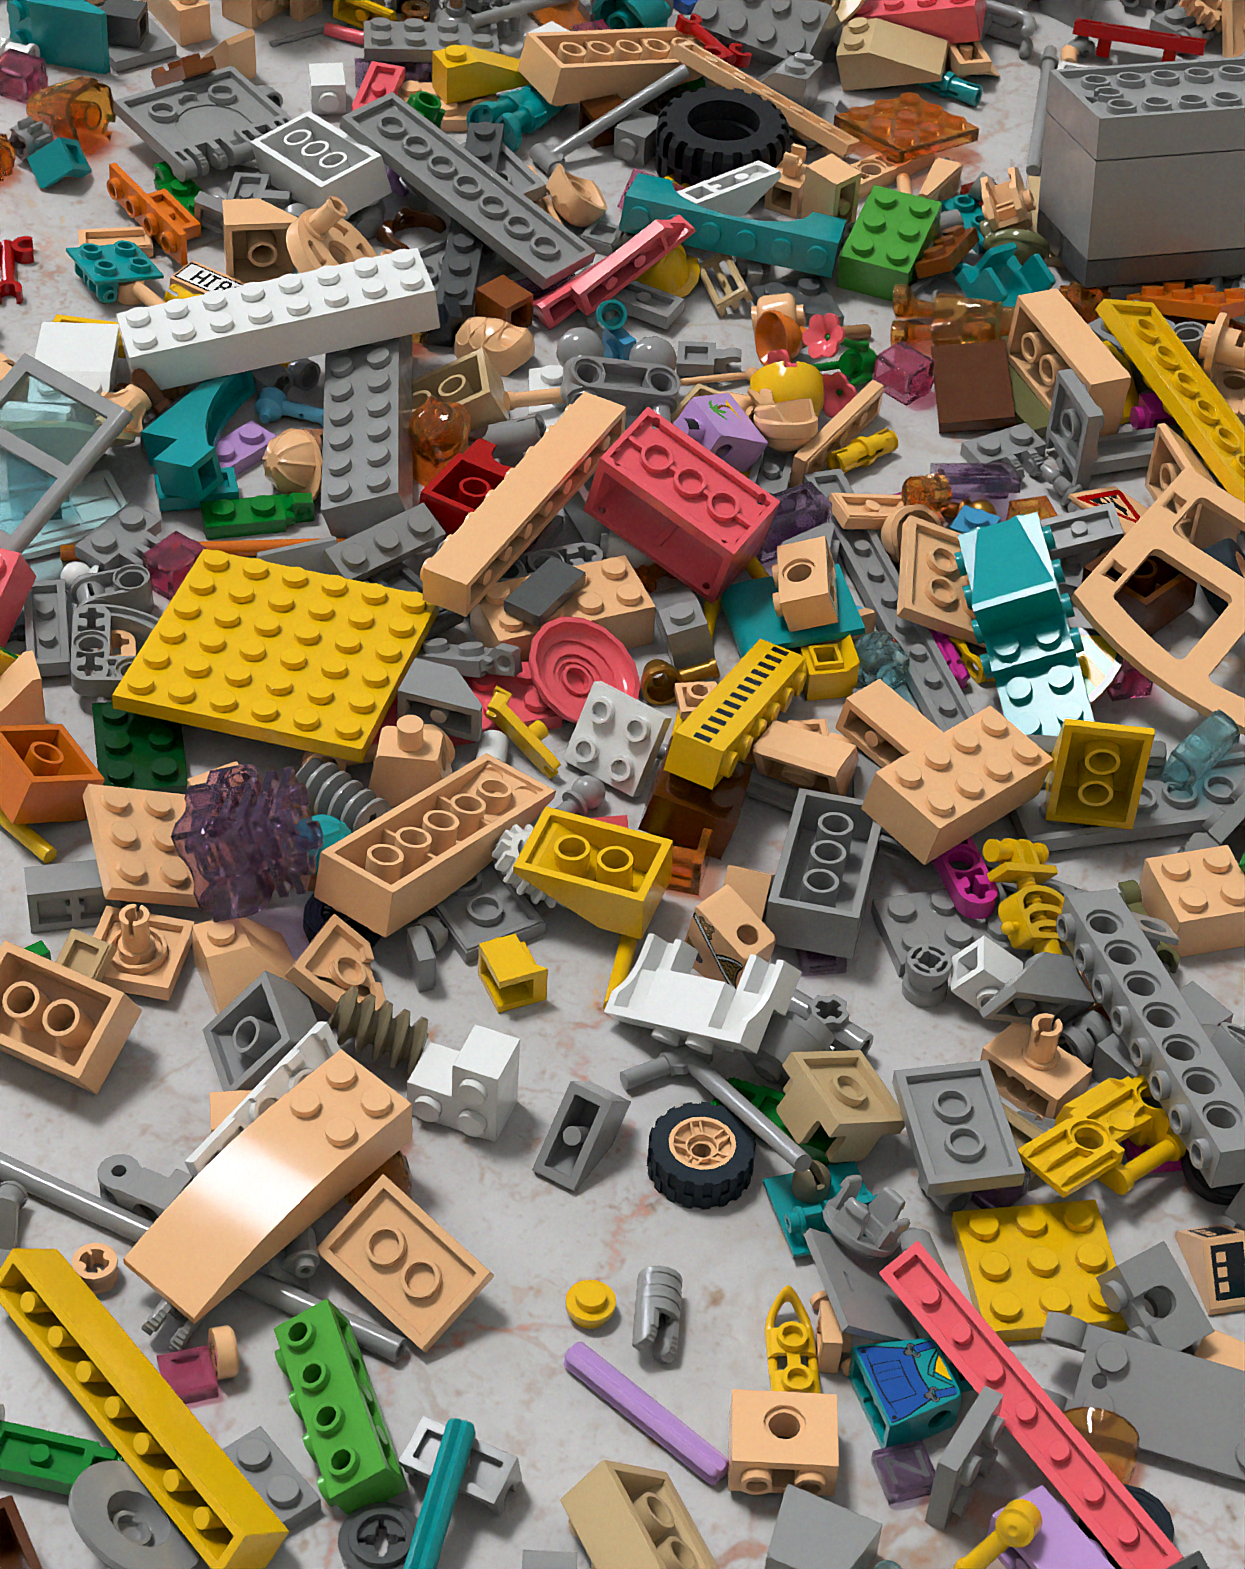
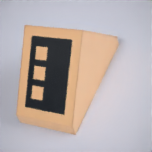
[1175,1224,1245,1316]

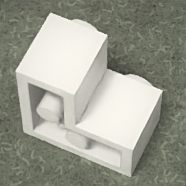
[407,1024,520,1143]

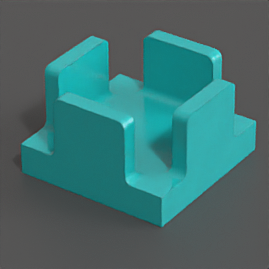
[955,242,1056,335]

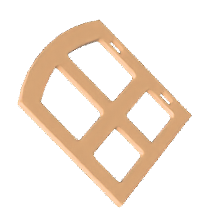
[1071,466,1245,735]

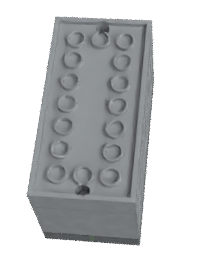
[1036,56,1245,290]

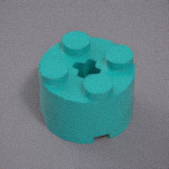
[591,0,671,30]

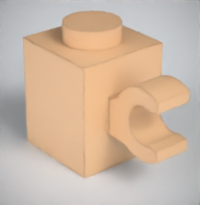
[764,143,807,218]

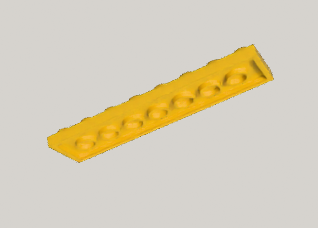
[1095,299,1245,503]

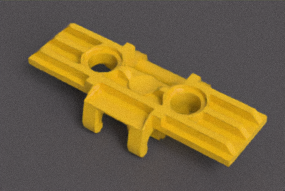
[1017,1073,1187,1198]

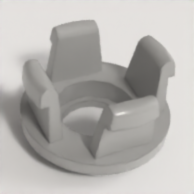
[823,1175,910,1258]

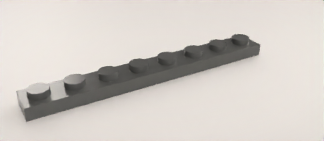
[436,122,505,317]

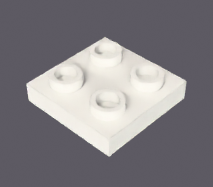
[562,681,672,797]

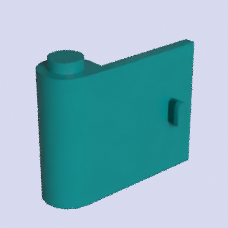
[720,563,865,659]

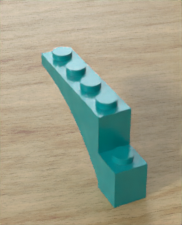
[141,370,256,502]

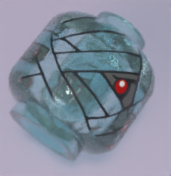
[854,631,911,690]

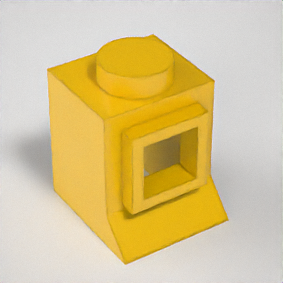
[800,634,860,701]
[478,933,548,1013]

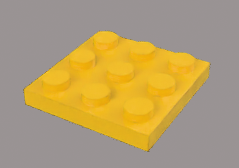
[951,1199,1130,1342]

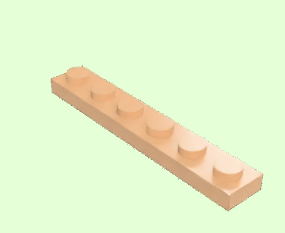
[671,41,860,158]

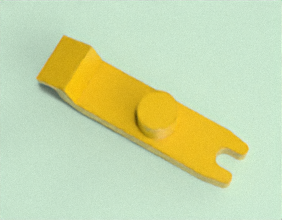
[485,686,561,779]

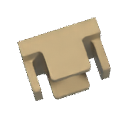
[776,1050,905,1163]

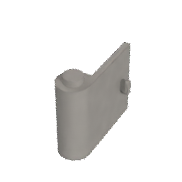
[803,1227,949,1355]

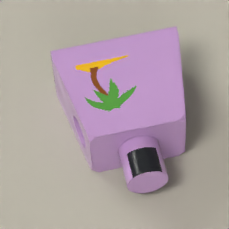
[673,393,769,472]

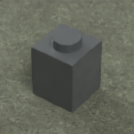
[99,0,149,49]

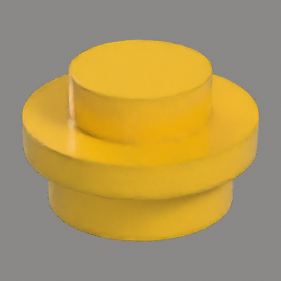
[565,1280,616,1329]

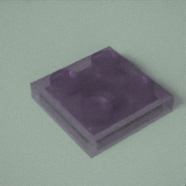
[930,463,1021,499]

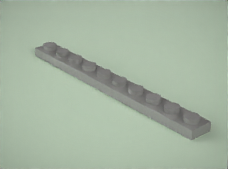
[803,468,975,732]

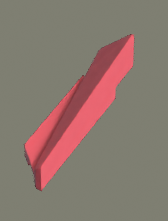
[533,214,696,330]

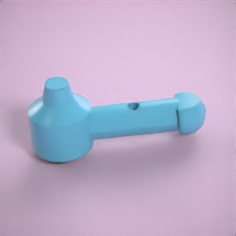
[254,387,324,427]

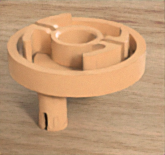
[286,196,393,273]

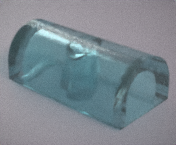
[1161,709,1240,791]

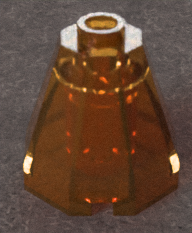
[26,76,116,154]

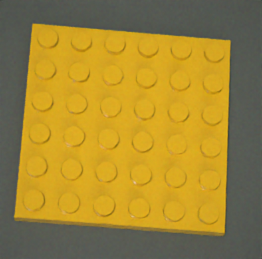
[112,549,440,763]

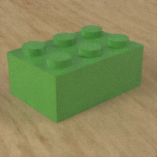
[837,185,942,302]

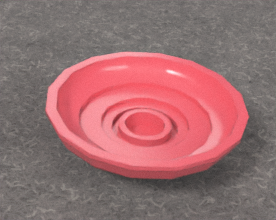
[528,616,641,724]

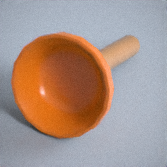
[754,310,872,366]

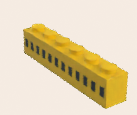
[663,639,807,790]

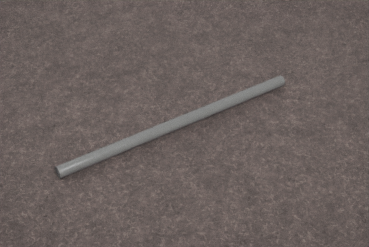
[0,1152,407,1362]

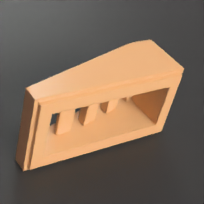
[919,157,963,202]

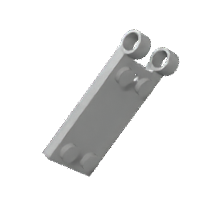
[1041,1312,1245,1483]

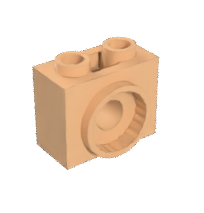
[728,1389,839,1497]

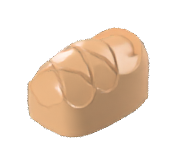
[546,163,607,227]
[455,316,535,377]

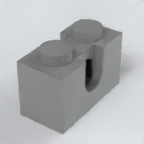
[1096,1241,1215,1351]

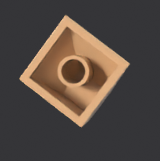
[192,914,312,1015]

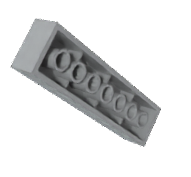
[321,334,413,539]

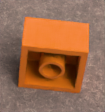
[0,724,105,825]

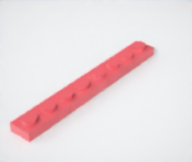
[879,1240,1184,1569]

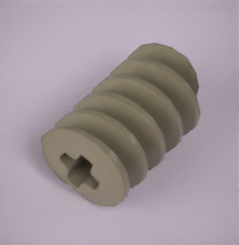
[328,985,429,1076]

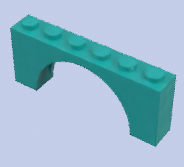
[619,173,847,278]

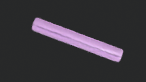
[563,1342,729,1485]

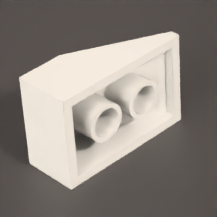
[29,322,120,427]

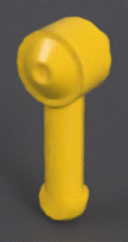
[953,1499,1043,1569]

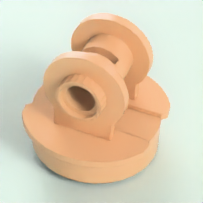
[1198,312,1245,426]

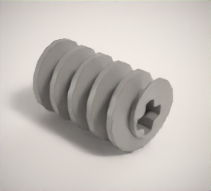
[290,758,389,832]

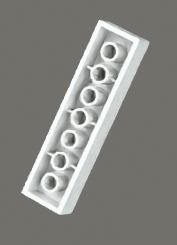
[116,248,440,390]

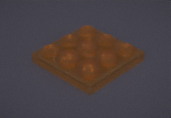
[834,92,979,163]

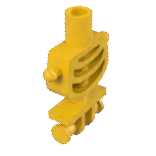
[983,838,1066,955]

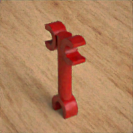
[675,13,753,68]
[0,236,34,305]

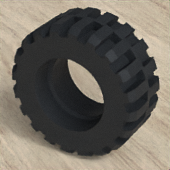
[655,87,790,198]

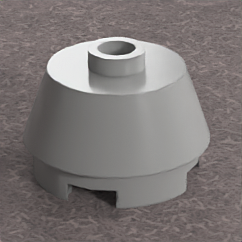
[742,1010,835,1086]

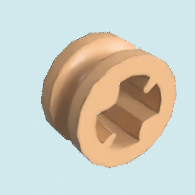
[71,1243,119,1295]

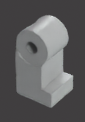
[97,1154,194,1222]

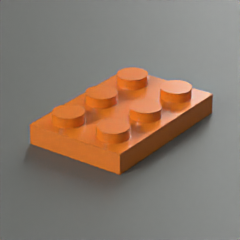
[1127,280,1245,321]

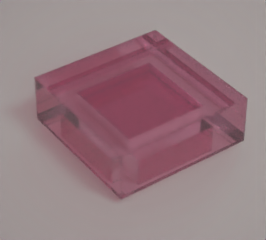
[156,1345,219,1404]

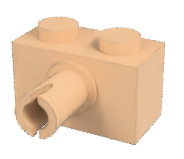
[980,1013,1092,1121]

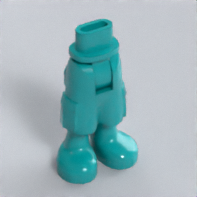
[467,84,567,153]

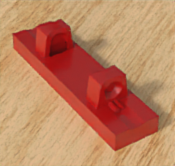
[1072,18,1206,62]

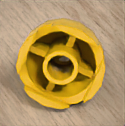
[748,361,824,417]

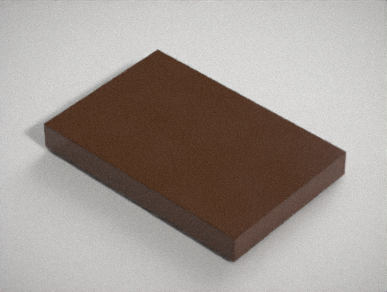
[930,340,1016,433]

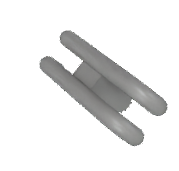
[979,0,1037,59]

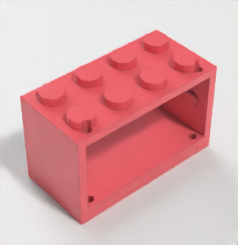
[584,407,780,605]

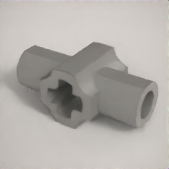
[788,989,874,1056]

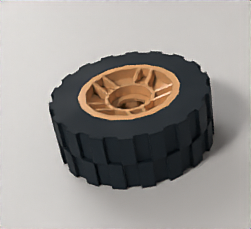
[647,1102,756,1210]

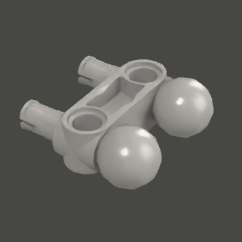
[556,327,681,429]

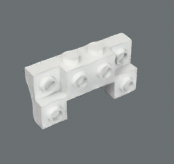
[604,933,802,1054]

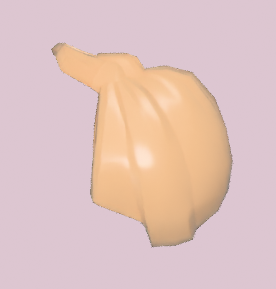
[747,388,818,452]

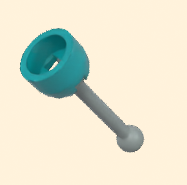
[586,299,627,330]

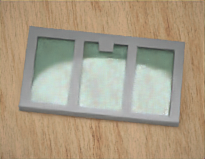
[0,353,133,554]

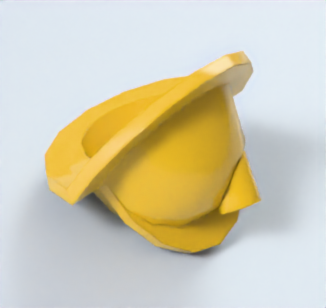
[634,244,700,298]

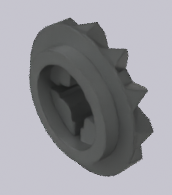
[338,1502,418,1569]

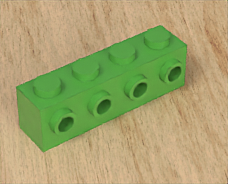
[273,1298,409,1515]

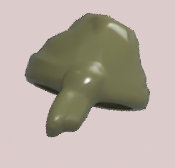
[979,219,1050,266]

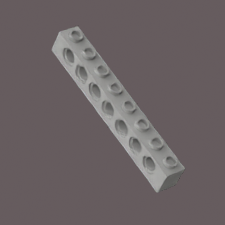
[1056,888,1245,1188]

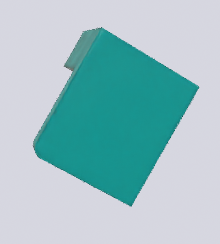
[27,137,92,189]

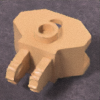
[980,167,1036,232]

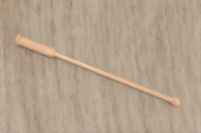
[503,367,758,411]

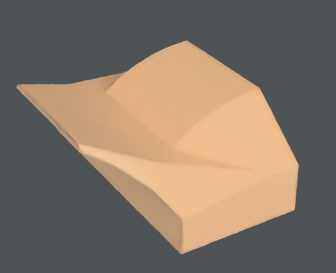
[945,41,1000,79]

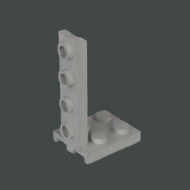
[1045,368,1202,490]

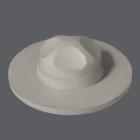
[69,1461,201,1569]

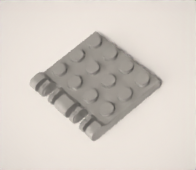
[113,66,293,182]

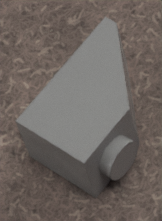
[397,658,483,742]
[532,1081,631,1191]

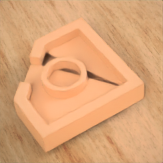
[285,914,386,1015]

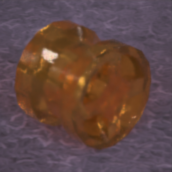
[901,473,952,513]

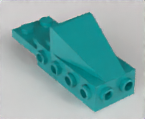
[954,512,1095,736]

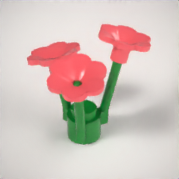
[766,313,878,417]

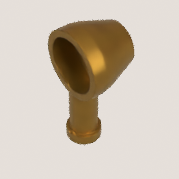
[641,657,720,706]

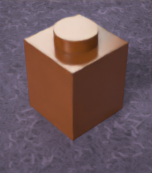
[475,275,533,328]

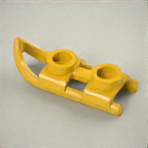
[764,1285,821,1393]

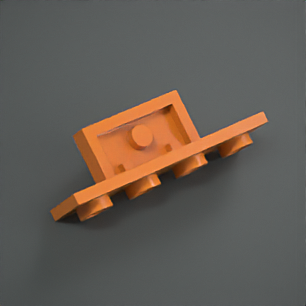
[107,162,201,266]

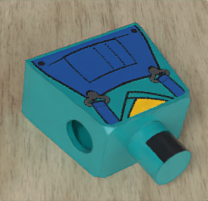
[848,1338,975,1456]

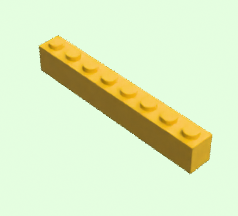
[0,1248,290,1569]

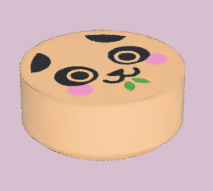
[208,1325,239,1380]

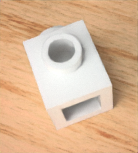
[951,936,1023,1010]

